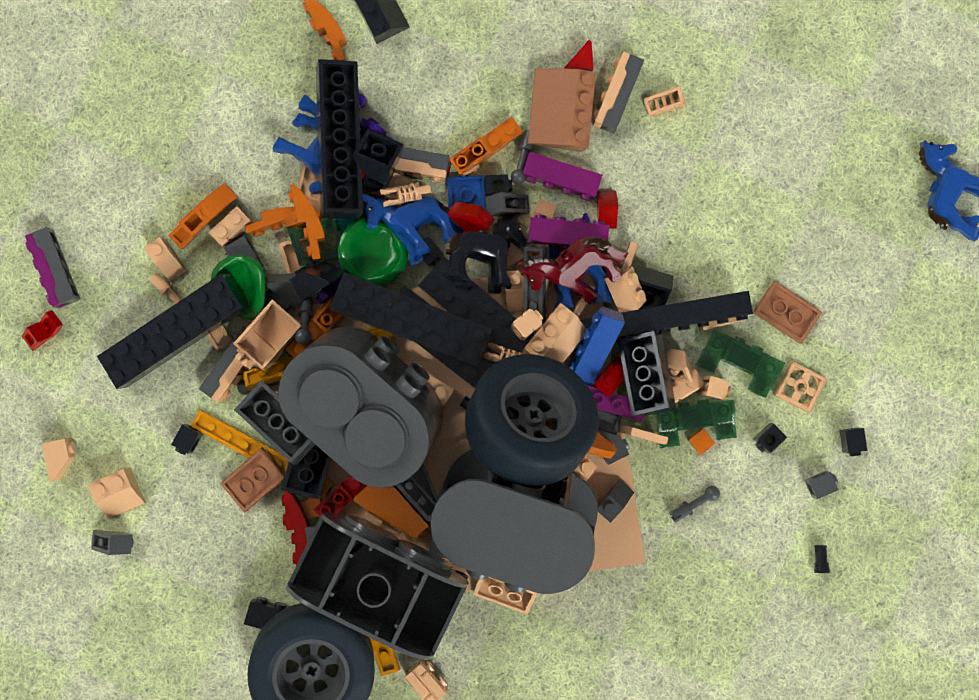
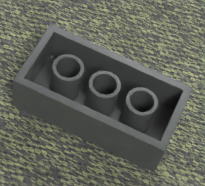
[234,380,315,465]

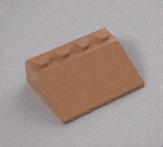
[527,68,596,152]

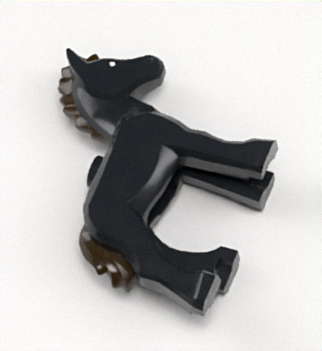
[445,213,527,294]

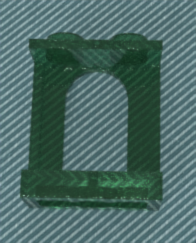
[288,218,341,268]

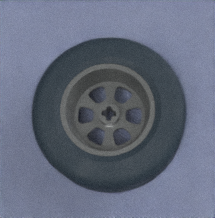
[465,354,599,487]
[247,603,375,700]

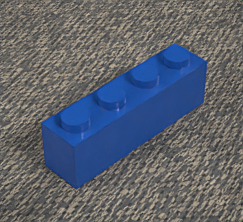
[568,306,625,387]

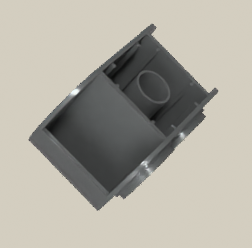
[278,327,443,488]
[431,449,598,594]
[286,511,469,660]

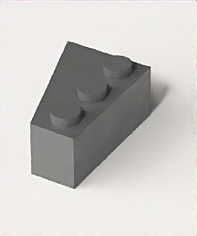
[395,463,438,522]

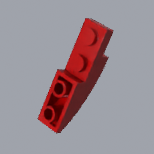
[594,334,639,397]
[313,475,368,517]
[282,491,310,565]

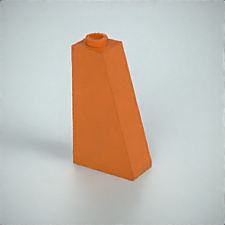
[353,485,430,539]

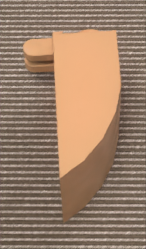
[233,300,301,370]

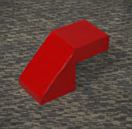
[22,310,63,351]

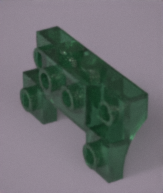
[695,330,785,398]
[656,399,737,448]

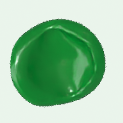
[338,217,408,286]
[210,254,265,321]

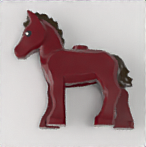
[517,237,629,304]

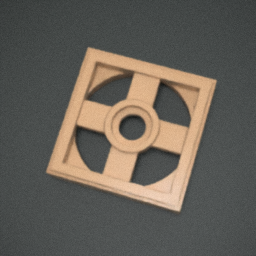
[774,361,827,413]
[618,425,668,445]

